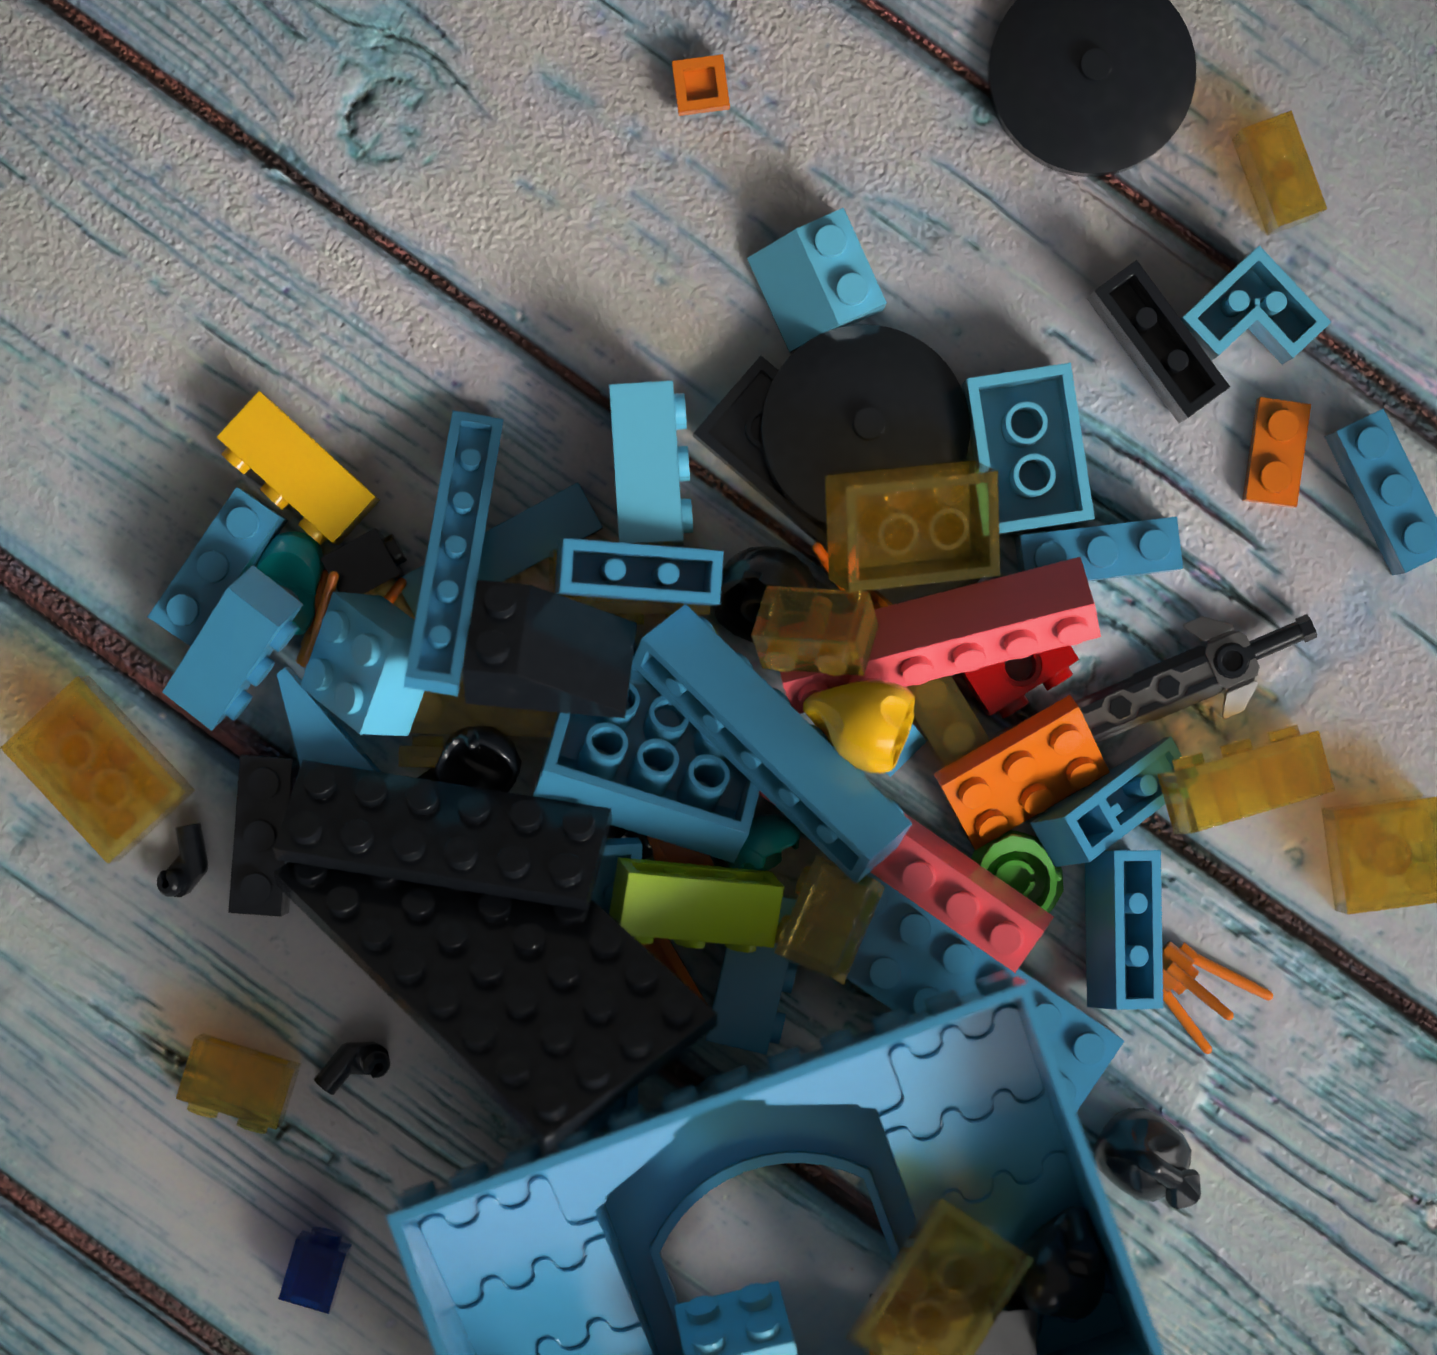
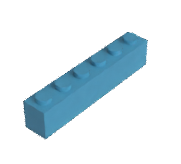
[632,604,912,884]

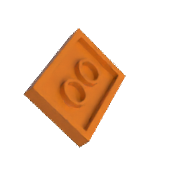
[933,695,1110,850]

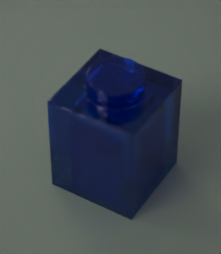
[278,1227,352,1314]

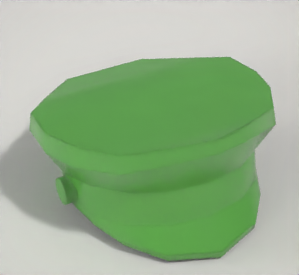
[971,830,1064,913]

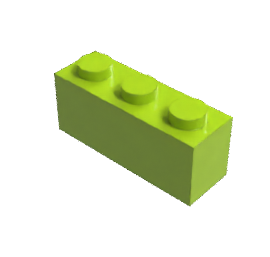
[609,857,784,953]

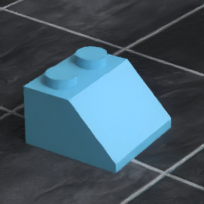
[747,207,887,353]

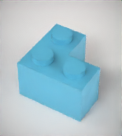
[1180,245,1331,364]

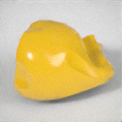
[803,680,915,774]

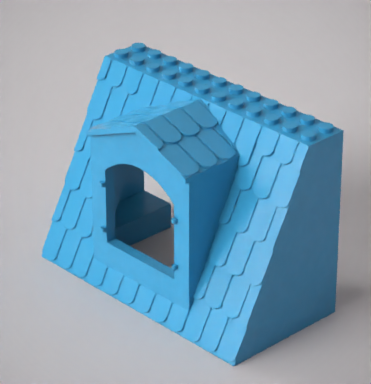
[386,971,1165,1355]

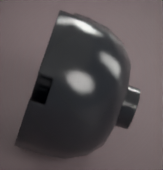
[714,546,817,644]

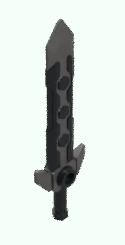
[993,614,1317,744]

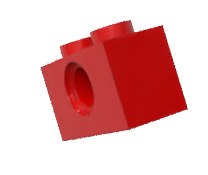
[960,645,1080,719]

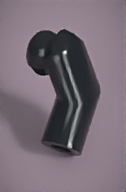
[157,823,208,898]
[314,1042,391,1095]

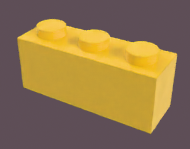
[217,391,380,546]

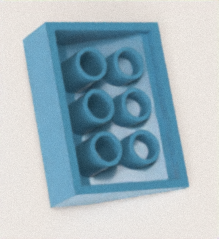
[533,655,760,863]

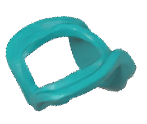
[256,532,324,635]

